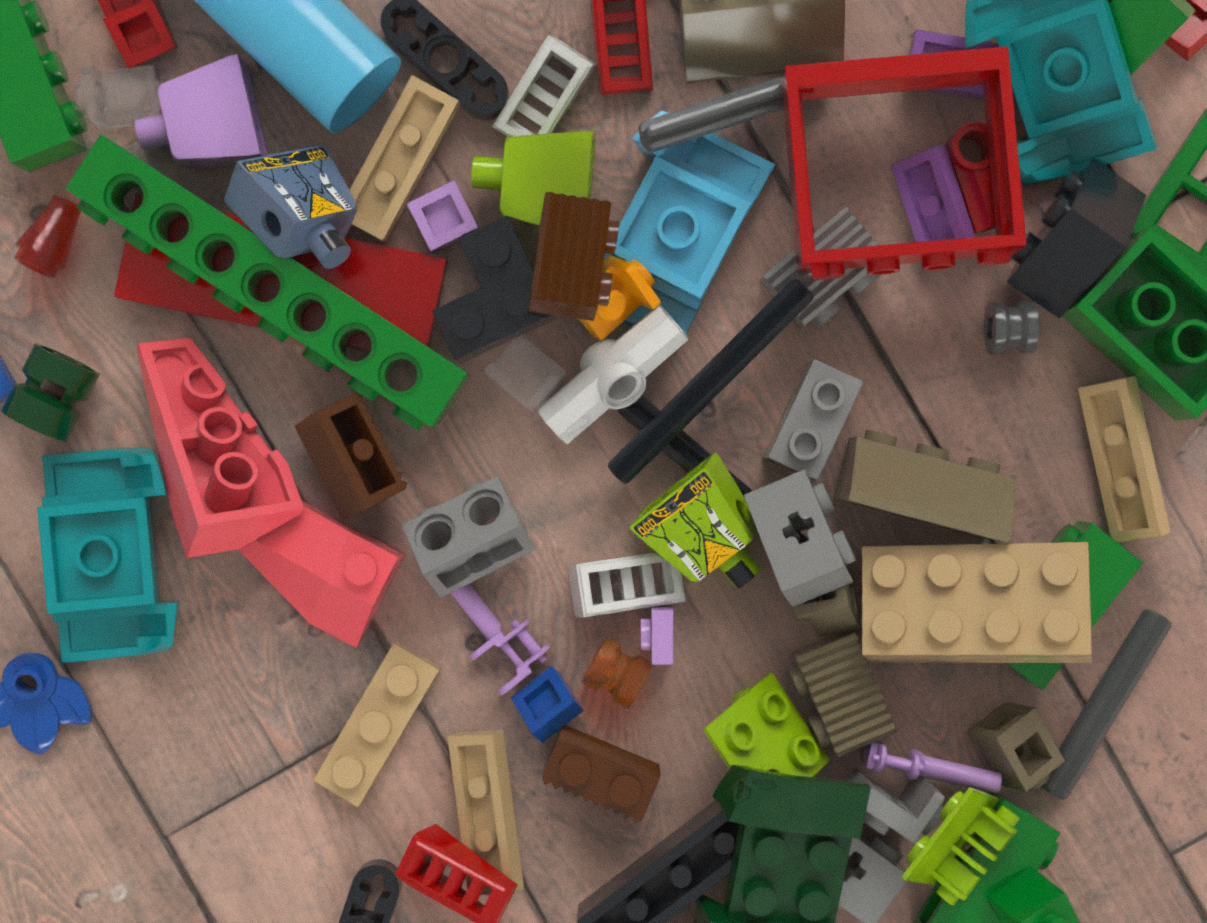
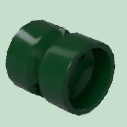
[1,343,100,441]

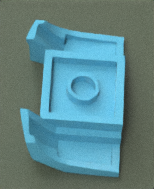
[604,110,775,351]

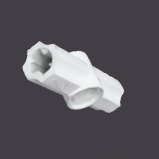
[538,305,689,444]

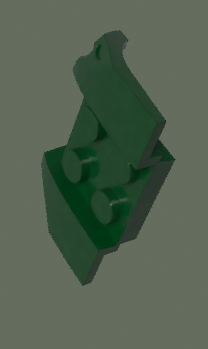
[695,765,871,923]

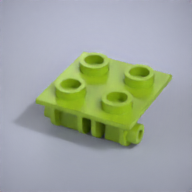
[703,672,830,777]
[902,787,1020,906]

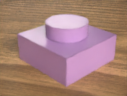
[407,180,479,254]
[640,606,673,665]

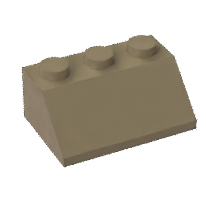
[677,0,845,84]
[833,430,1014,544]

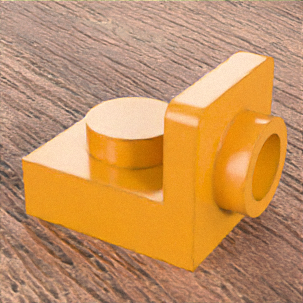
[580,255,661,341]

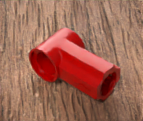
[945,121,996,234]

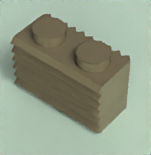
[787,631,897,757]

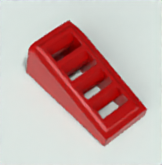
[590,0,653,95]
[395,824,518,923]

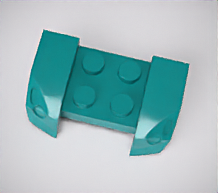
[965,0,1158,185]
[37,448,180,663]

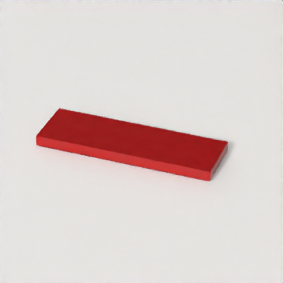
[114,193,448,352]

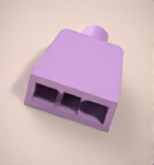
[135,54,269,169]

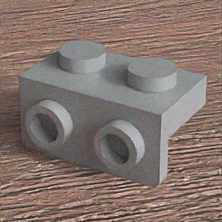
[846,768,945,843]

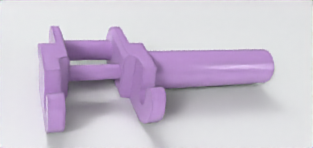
[451,583,550,696]
[862,741,1002,794]

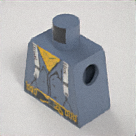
[224,144,357,269]

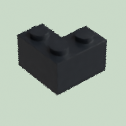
[1007,158,1147,319]
[432,216,555,364]

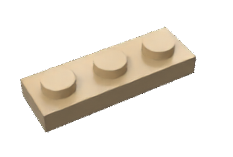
[349,75,460,243]
[1078,376,1171,542]
[313,641,441,807]
[447,730,524,895]

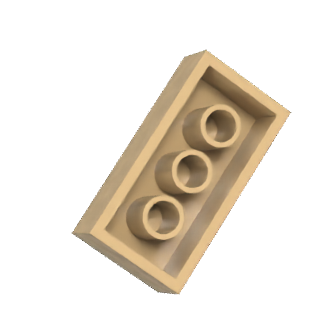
[862,542,1093,663]

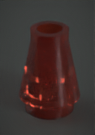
[14,195,82,278]

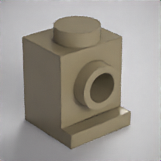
[794,569,861,637]
[967,702,1065,792]

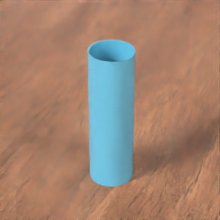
[193,0,401,133]

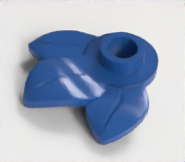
[0,653,92,755]

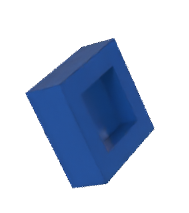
[511,666,584,743]

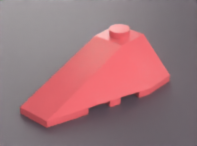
[137,338,304,558]
[238,500,406,648]

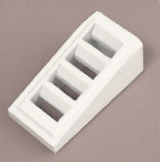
[492,35,596,137]
[568,552,685,618]

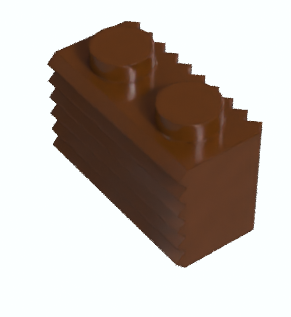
[528,192,619,321]
[294,393,407,521]
[542,725,661,823]

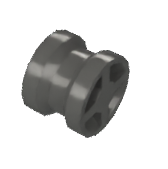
[984,300,1039,354]

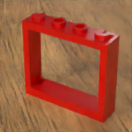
[781,46,1027,280]

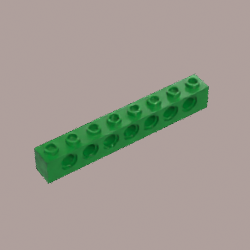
[65,134,471,431]

